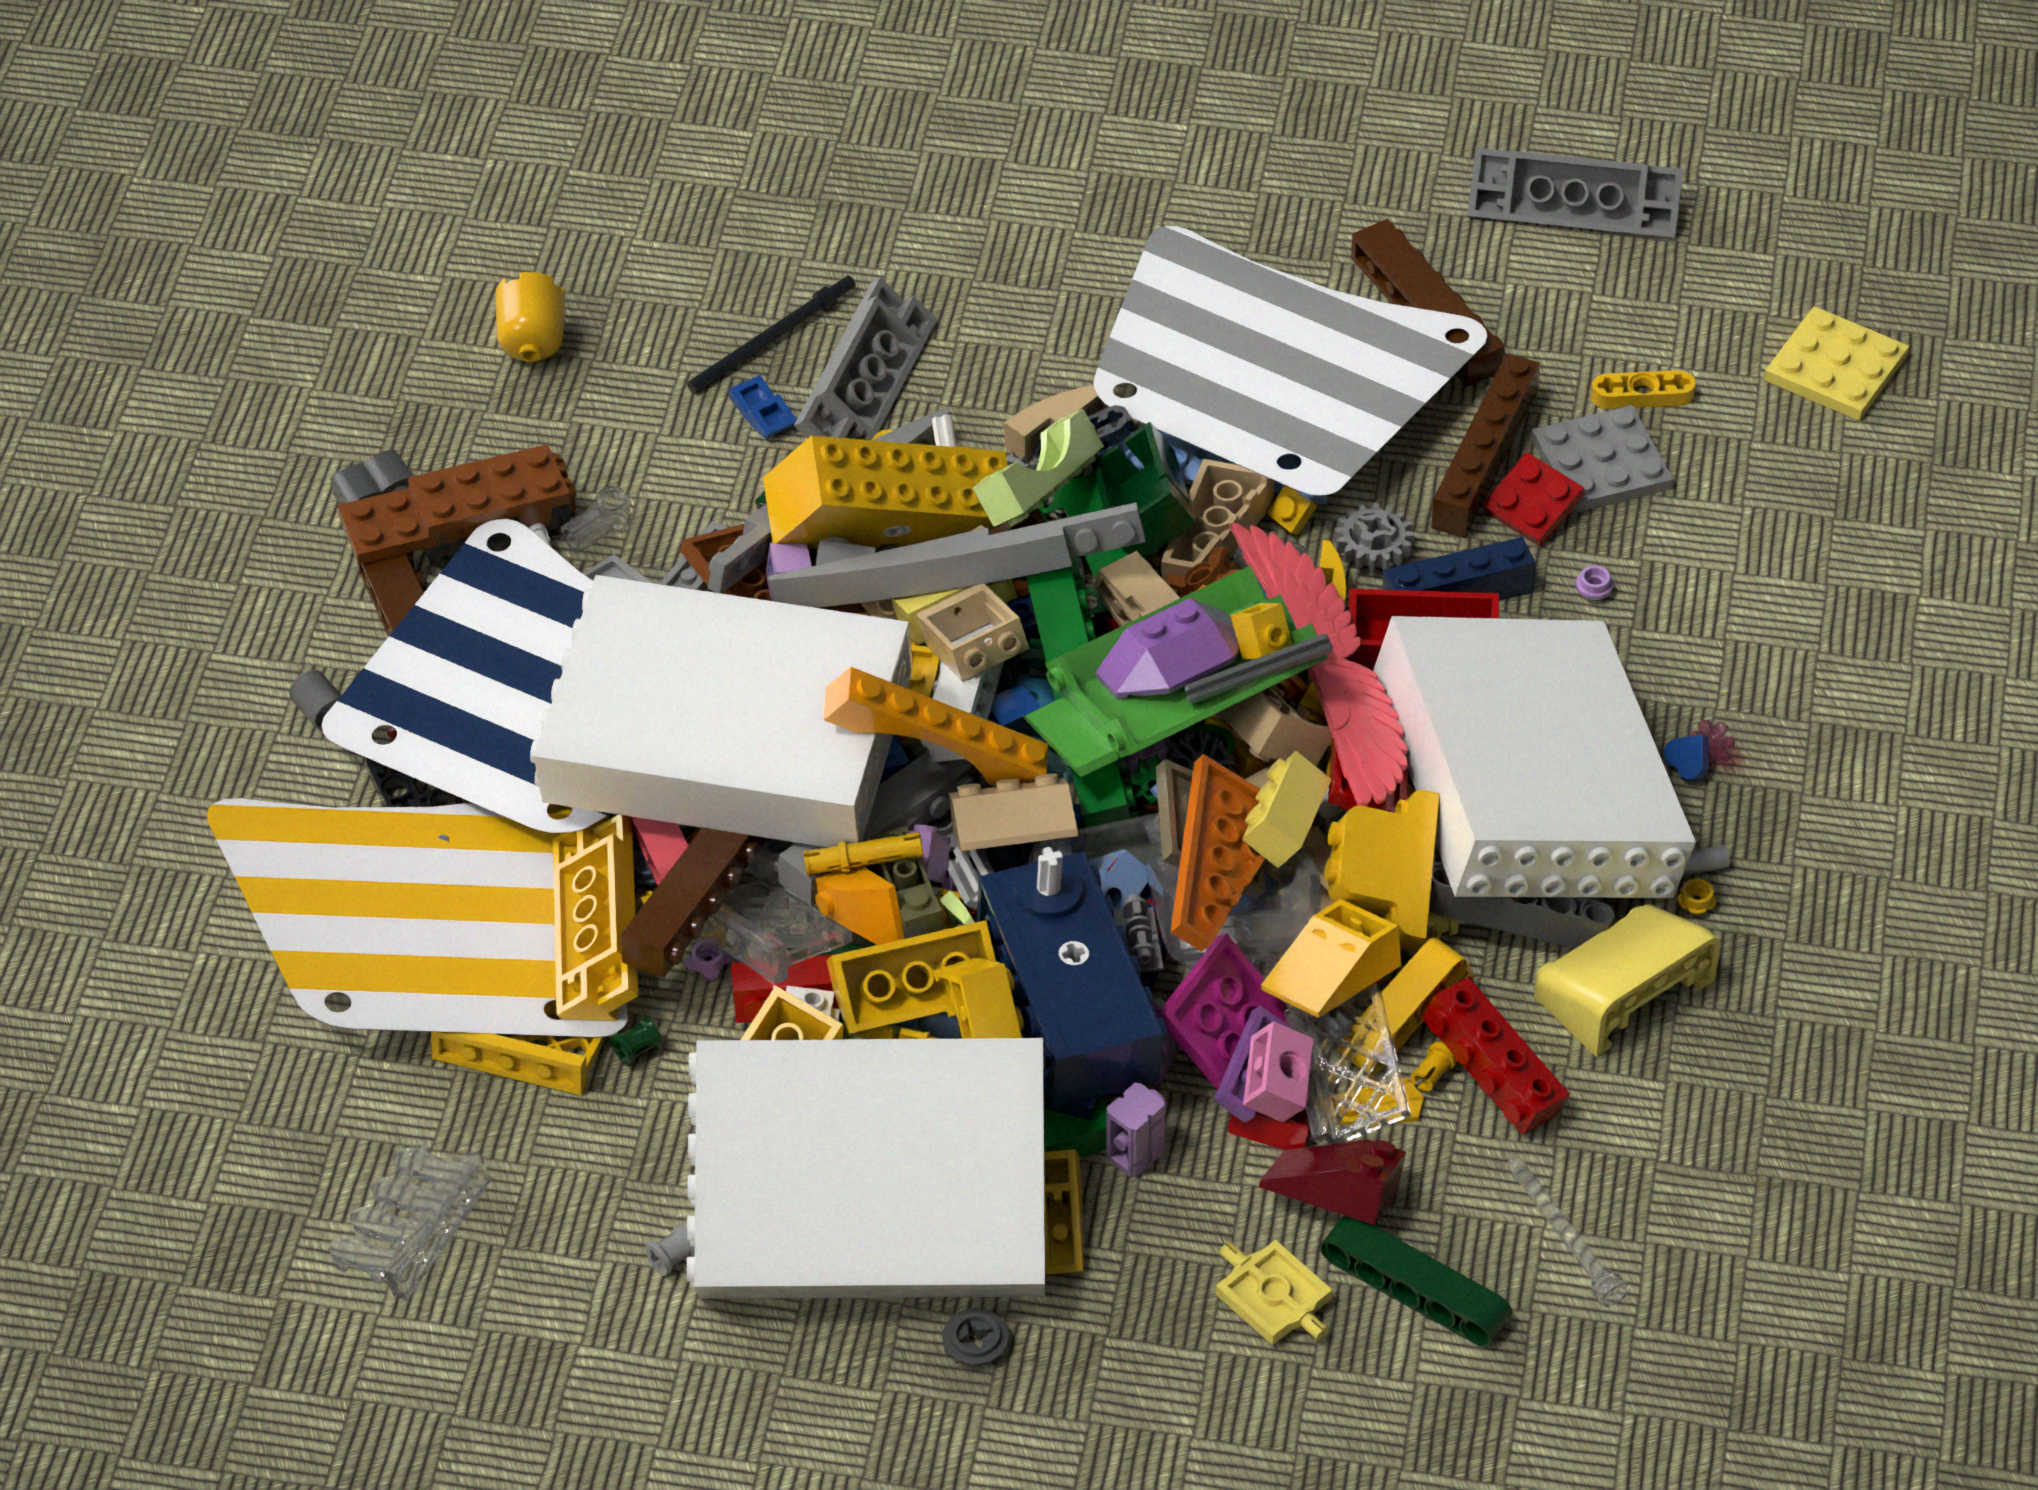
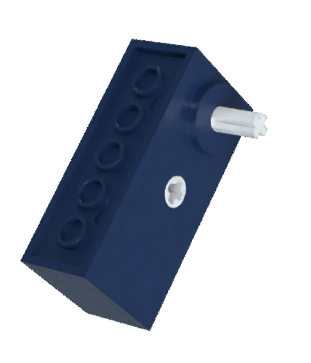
[977,847,1167,1109]

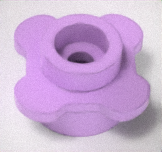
[685,940,731,980]

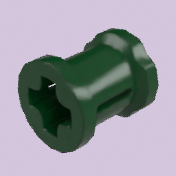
[610,1017,663,1066]

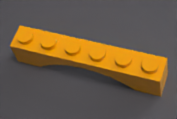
[824,667,1048,787]

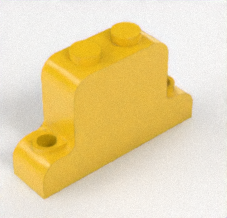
[1324,790,1439,951]

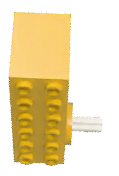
[763,414,1008,553]

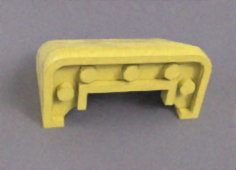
[1534,904,1720,1057]

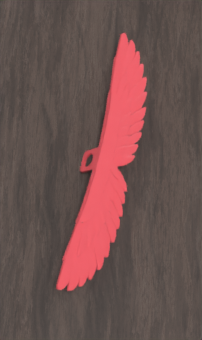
[1231,523,1408,807]

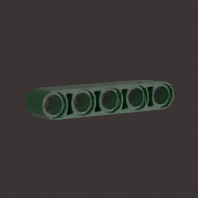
[1320,1215,1513,1347]

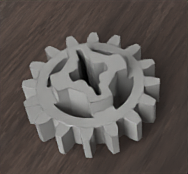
[1334,502,1414,573]

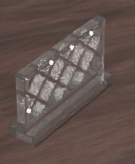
[701,877,853,984]
[1284,983,1411,1146]

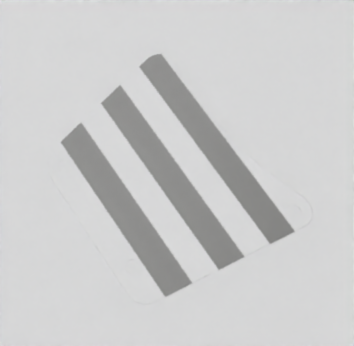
[1094,226,1487,496]

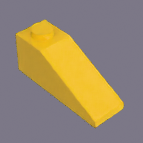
[1044,1149,1084,1275]

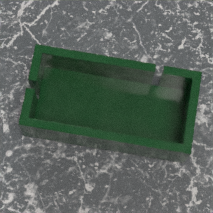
[1091,421,1196,558]

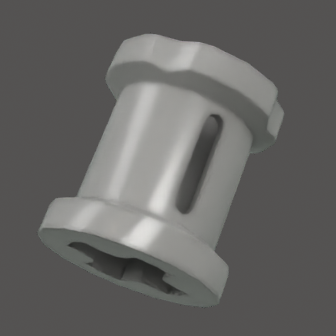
[645,1224,695,1276]

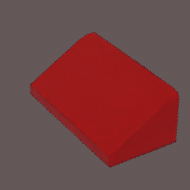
[1228,1110,1319,1150]

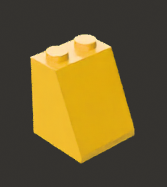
[741,986,844,1040]

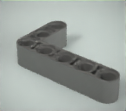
[1429,844,1615,948]

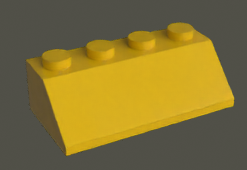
[826,920,996,1034]

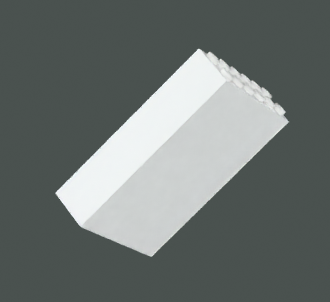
[530,575,913,847]
[1373,616,1696,898]
[687,1038,1045,1299]

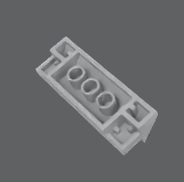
[1467,147,1683,238]
[794,277,937,440]

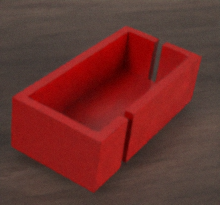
[1347,588,1499,671]

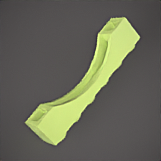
[973,408,1104,527]

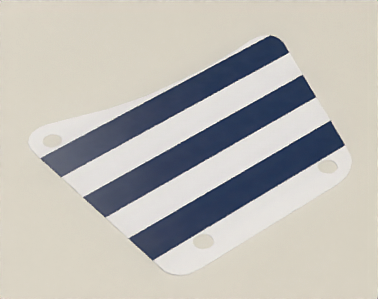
[322,519,611,833]

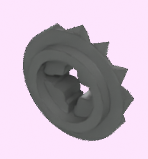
[942,1308,1009,1369]

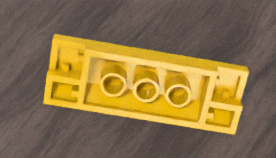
[553,814,638,1021]

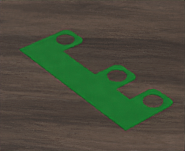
[1041,474,1128,615]

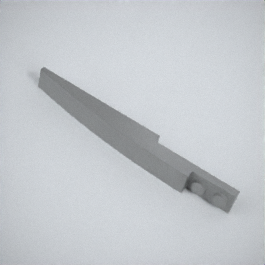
[708,407,951,594]
[768,502,1146,608]

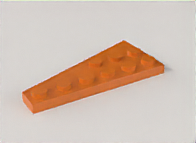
[1170,754,1265,952]

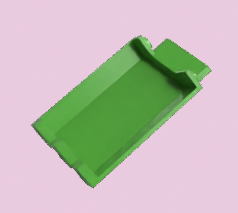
[1023,566,1328,777]

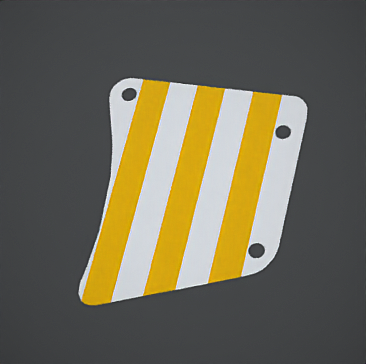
[207,798,628,1037]

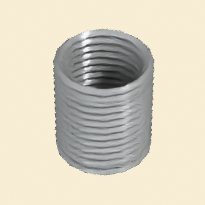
[289,670,341,730]

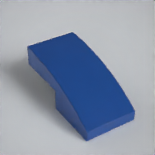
[729,375,797,439]

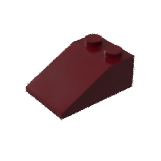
[1259,1139,1406,1225]

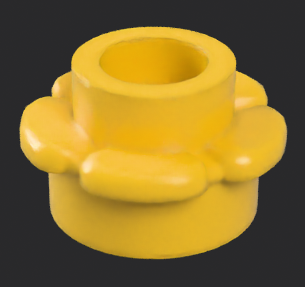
[1678,878,1716,915]

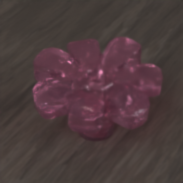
[1689,720,1735,769]

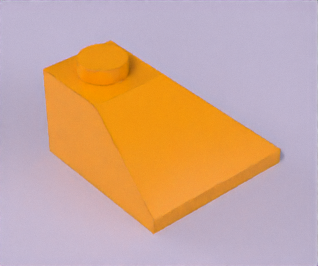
[815,866,905,945]

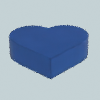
[1663,735,1709,782]

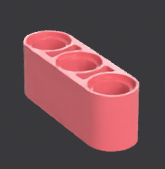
[627,816,688,886]

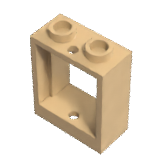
[916,584,1029,682]

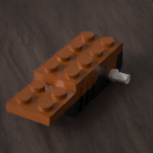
[338,444,577,566]

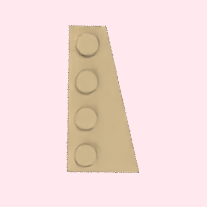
[1161,459,1275,593]

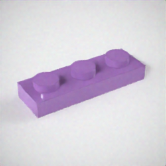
[1214,1005,1291,1123]

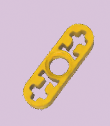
[1591,370,1696,409]

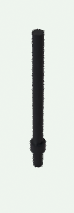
[687,275,856,394]

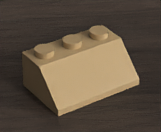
[949,774,1078,851]

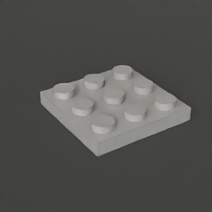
[1531,405,1673,514]

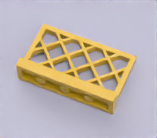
[431,1000,607,1095]

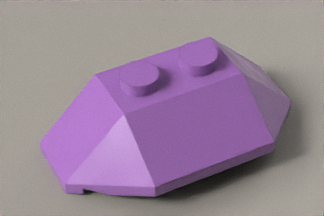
[1096,598,1240,699]

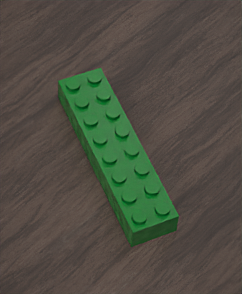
[1026,557,1141,850]

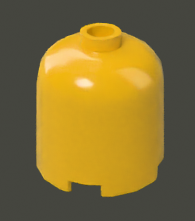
[496,272,566,362]

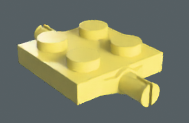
[1215,1240,1333,1345]

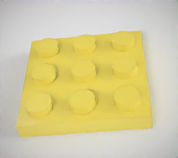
[1764,306,1909,421]

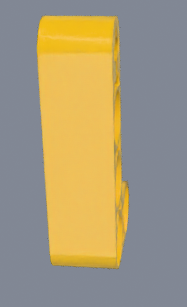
[1338,937,1474,1076]

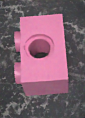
[1243,1021,1314,1122]

